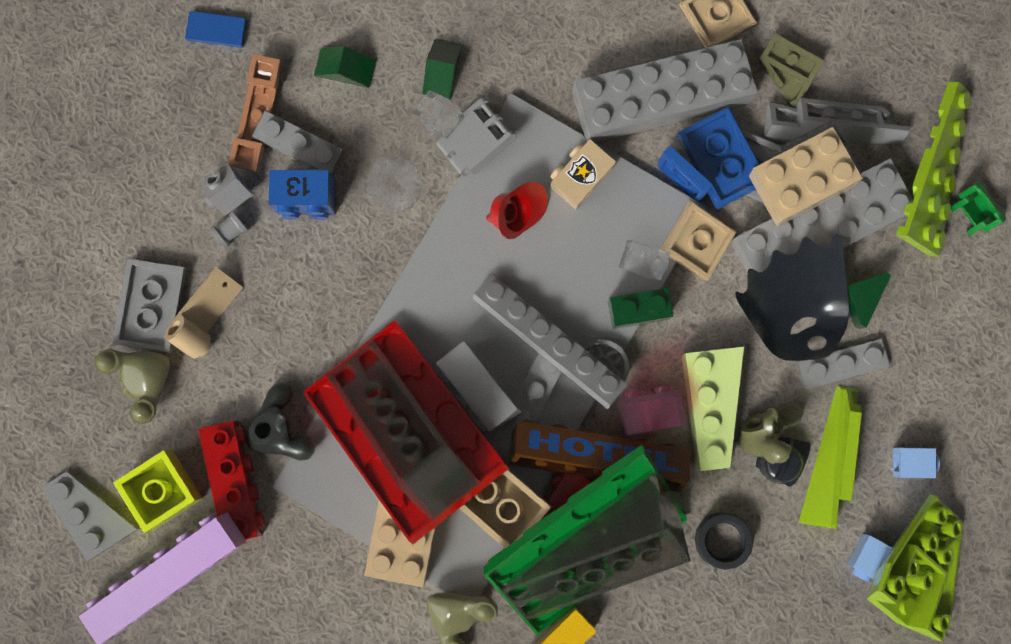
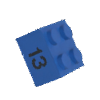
[269,170,336,220]

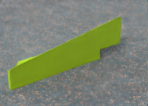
[799,386,862,529]

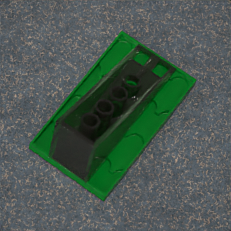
[483,445,691,636]

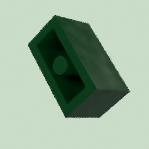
[607,288,674,329]

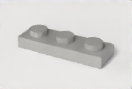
[252,111,343,174]
[797,339,890,390]

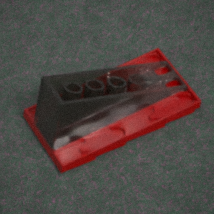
[303,320,509,545]

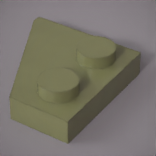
[759,33,824,108]

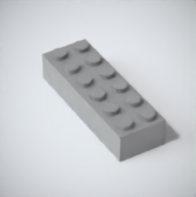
[572,39,758,143]
[731,158,913,272]

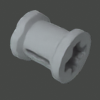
[210,211,249,248]

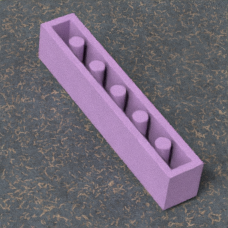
[78,512,247,644]

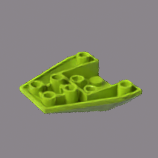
[867,494,964,642]

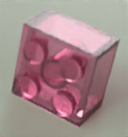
[617,385,687,435]

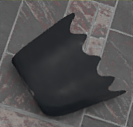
[735,234,849,361]

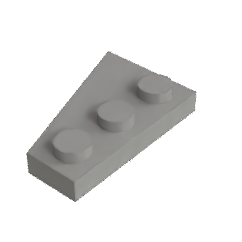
[42,471,139,562]

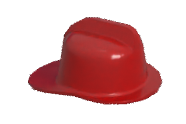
[486,181,548,239]

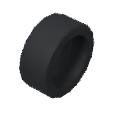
[694,512,754,570]

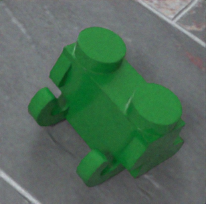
[951,181,1006,236]

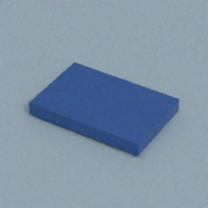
[676,106,760,210]

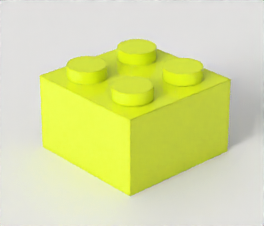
[113,450,203,533]

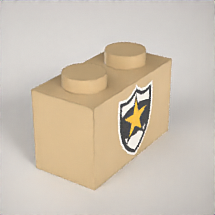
[550,139,616,210]

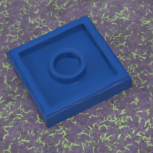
[657,146,713,202]

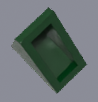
[422,40,462,100]
[314,46,376,88]
[847,273,891,329]

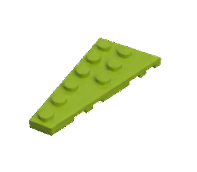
[896,82,971,257]

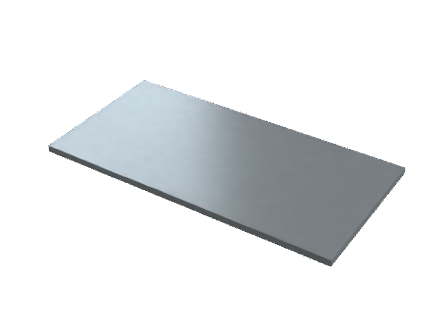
[273,93,708,596]

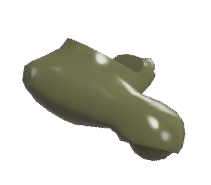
[94,349,170,425]
[738,402,804,464]
[427,590,498,644]

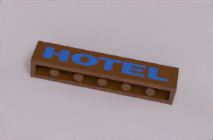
[509,420,690,492]

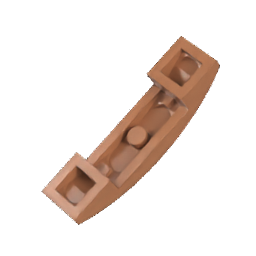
[228,54,281,172]

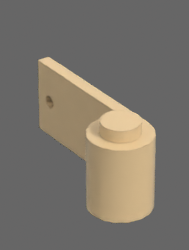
[164,267,243,359]

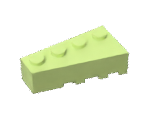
[681,347,744,471]

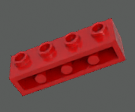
[198,421,265,539]

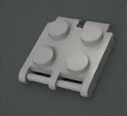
[436,97,517,177]

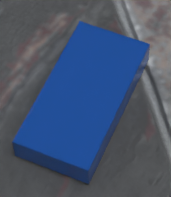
[185,11,247,48]

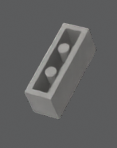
[436,341,522,435]

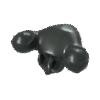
[247,382,316,461]

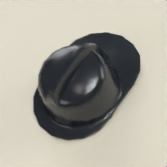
[755,436,811,487]

